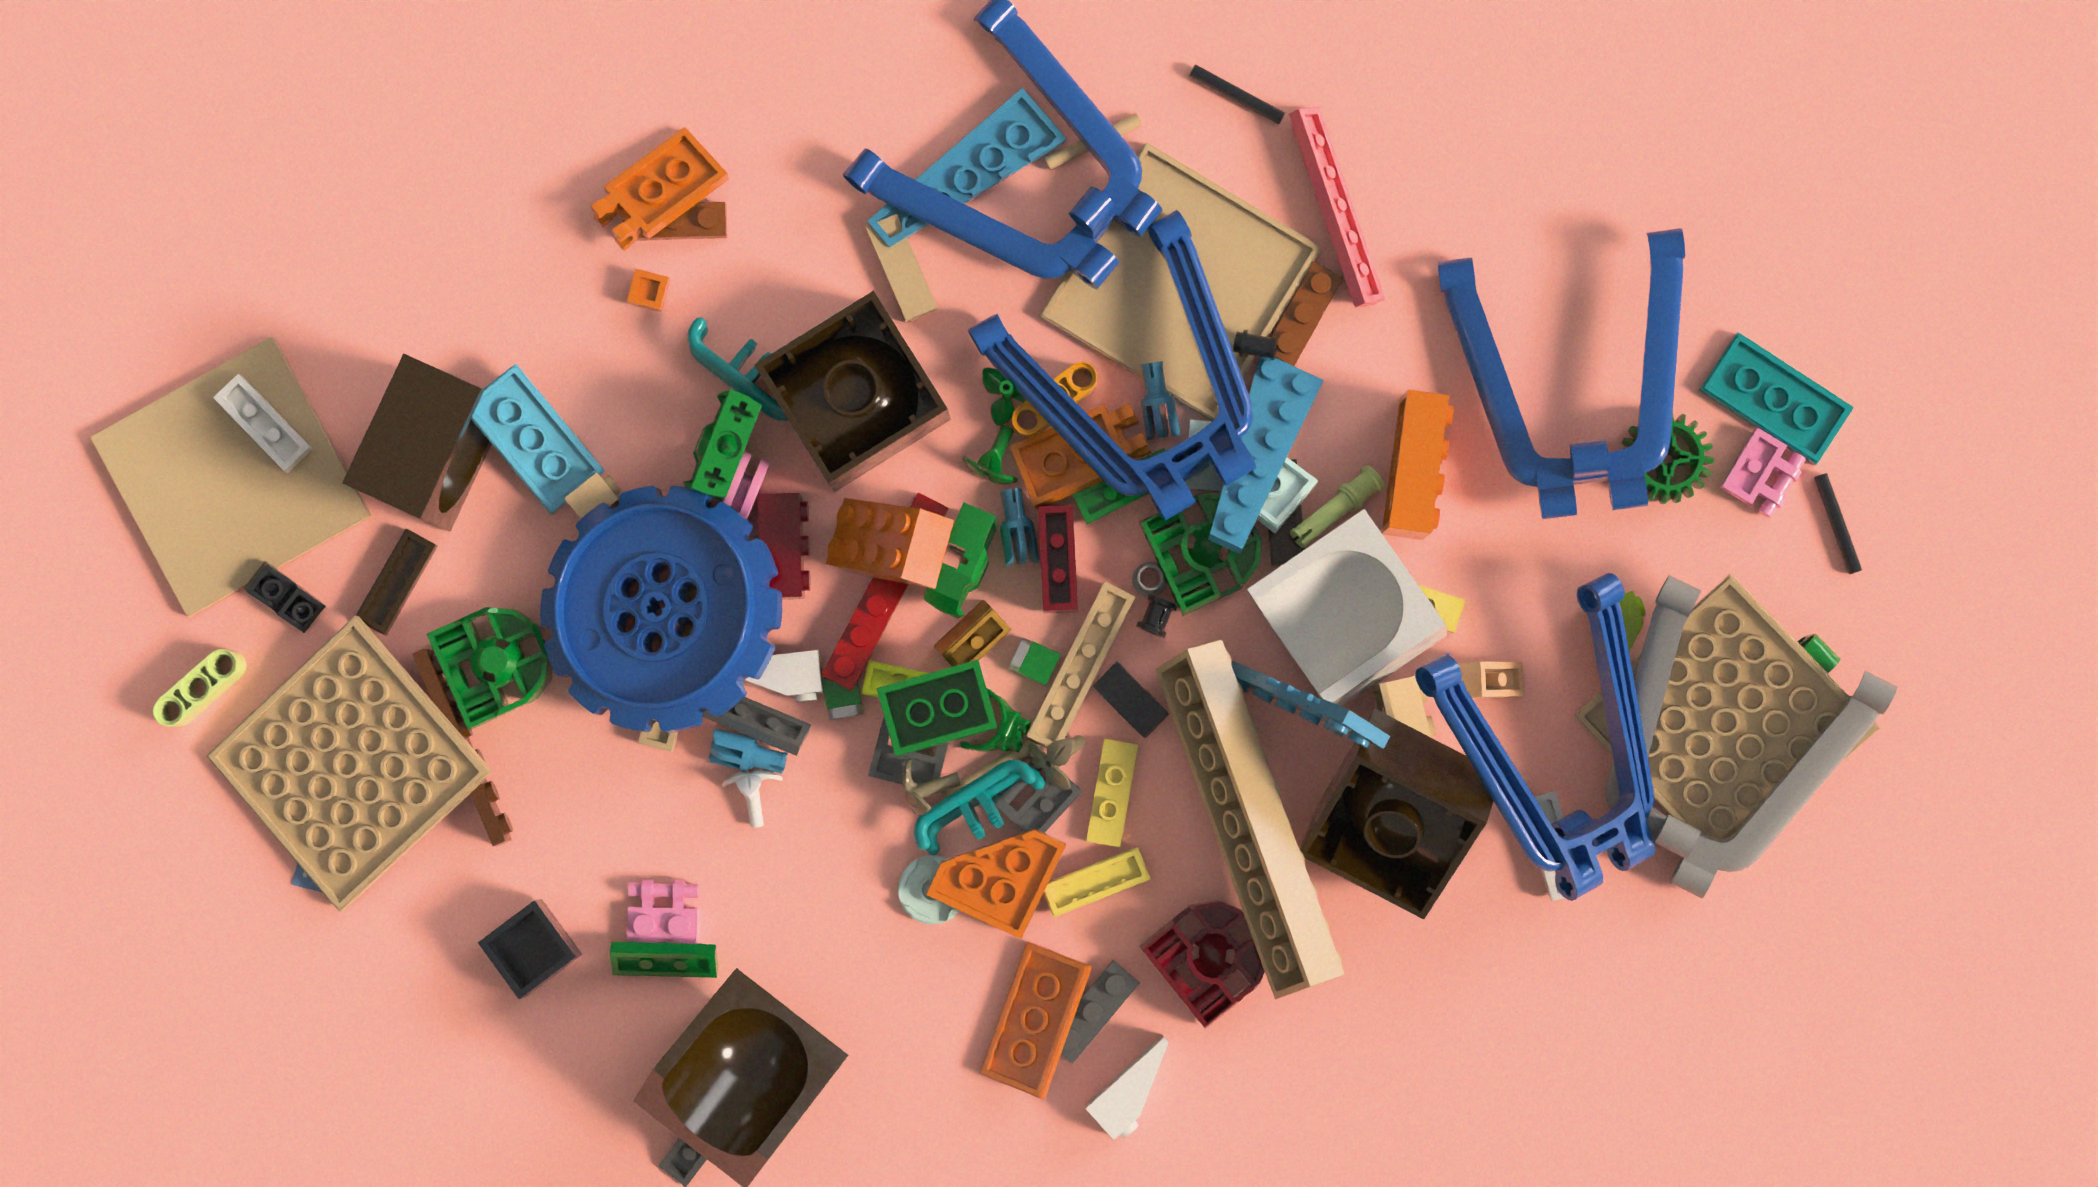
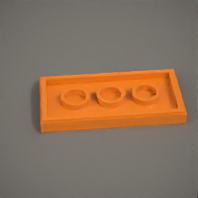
[979,941,1092,1099]

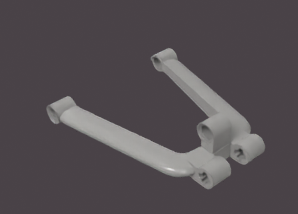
[1605,575,1898,899]

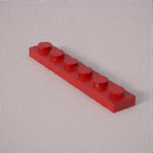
[821,492,949,692]

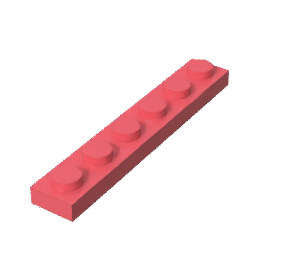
[1289,107,1386,308]

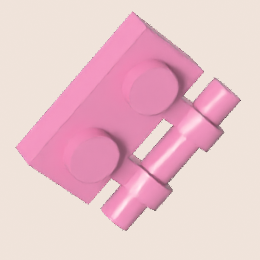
[1719,428,1806,518]
[626,879,699,944]

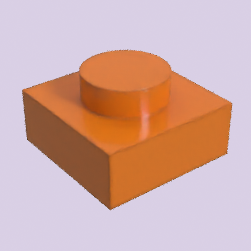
[626,268,670,312]

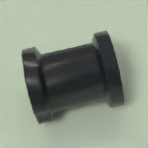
[1136,594,1178,638]

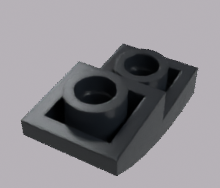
[244,561,325,633]
[1093,661,1169,738]

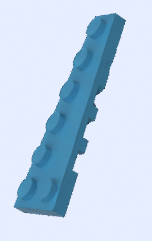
[867,88,1067,248]
[1208,357,1324,554]
[1231,660,1390,749]

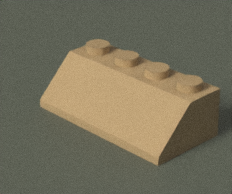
[1372,676,1436,737]

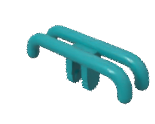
[687,317,788,421]
[913,760,1045,855]

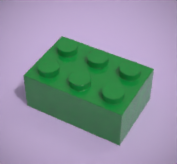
[876,660,998,757]

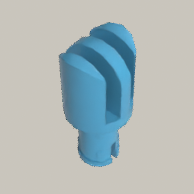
[1141,361,1180,440]
[1000,488,1040,566]
[708,729,788,774]

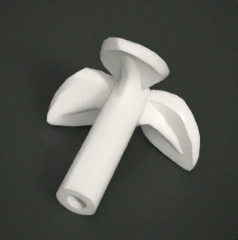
[722,769,783,828]

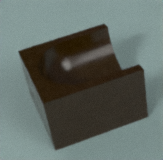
[754,290,951,492]
[342,353,492,532]
[1300,708,1493,920]
[633,968,849,1187]

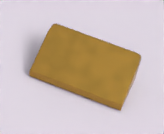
[934,600,1012,667]

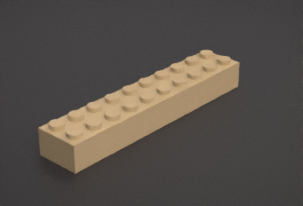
[1155,640,1345,1000]

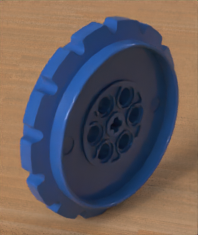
[540,486,783,733]

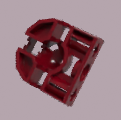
[1139,900,1265,1029]

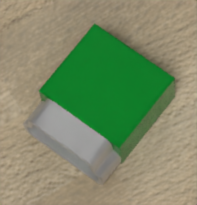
[1009,637,1061,686]
[822,678,864,720]

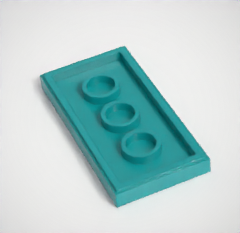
[1698,332,1854,466]

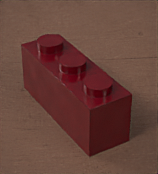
[757,493,811,600]
[1038,505,1078,614]

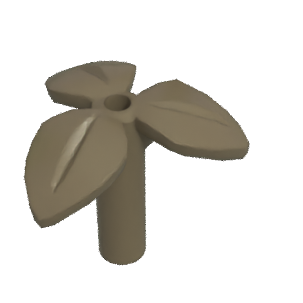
[1028,735,1086,790]
[902,758,961,815]

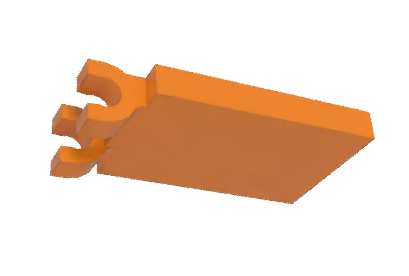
[591,127,729,251]
[1010,403,1152,510]

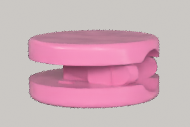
[722,451,770,519]

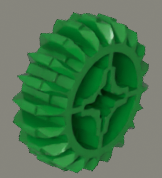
[1621,413,1714,505]

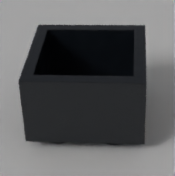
[478,899,583,999]

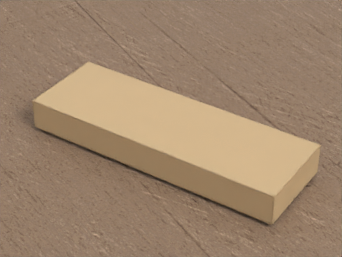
[866,214,938,323]

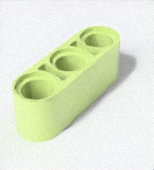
[153,649,247,727]

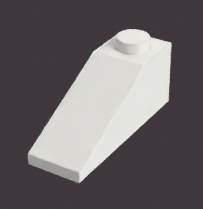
[745,650,824,702]
[1085,1035,1169,1140]

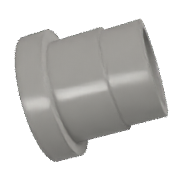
[1132,562,1166,597]

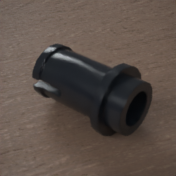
[1233,329,1278,360]

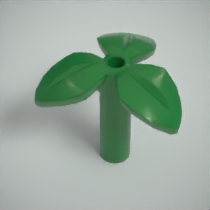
[982,367,1026,426]
[962,425,1018,484]

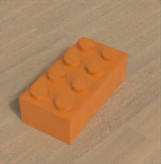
[1382,389,1454,540]
[826,498,954,589]

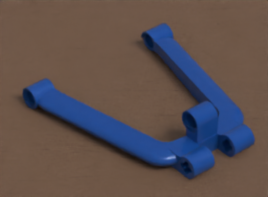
[843,0,1163,290]
[968,210,1257,521]
[1438,228,1686,520]
[1415,573,1655,901]

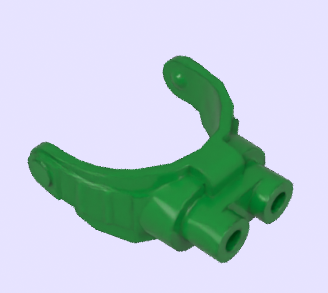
[959,688,1031,752]

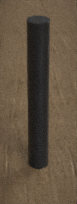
[1189,64,1285,125]
[1814,473,1863,575]

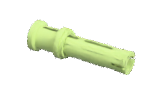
[1290,465,1385,548]

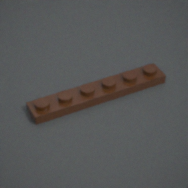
[412,648,513,847]

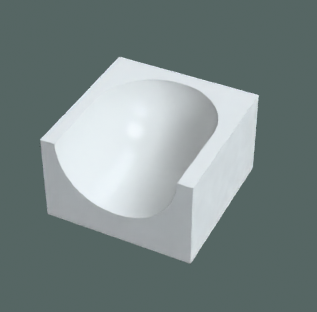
[1247,509,1447,707]

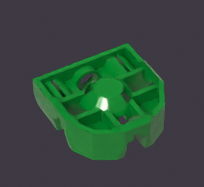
[683,389,762,500]
[1139,493,1262,617]
[923,502,998,619]
[427,607,553,730]

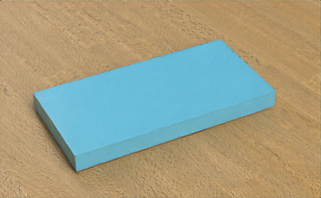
[471,363,605,514]

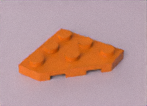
[926,828,1066,939]

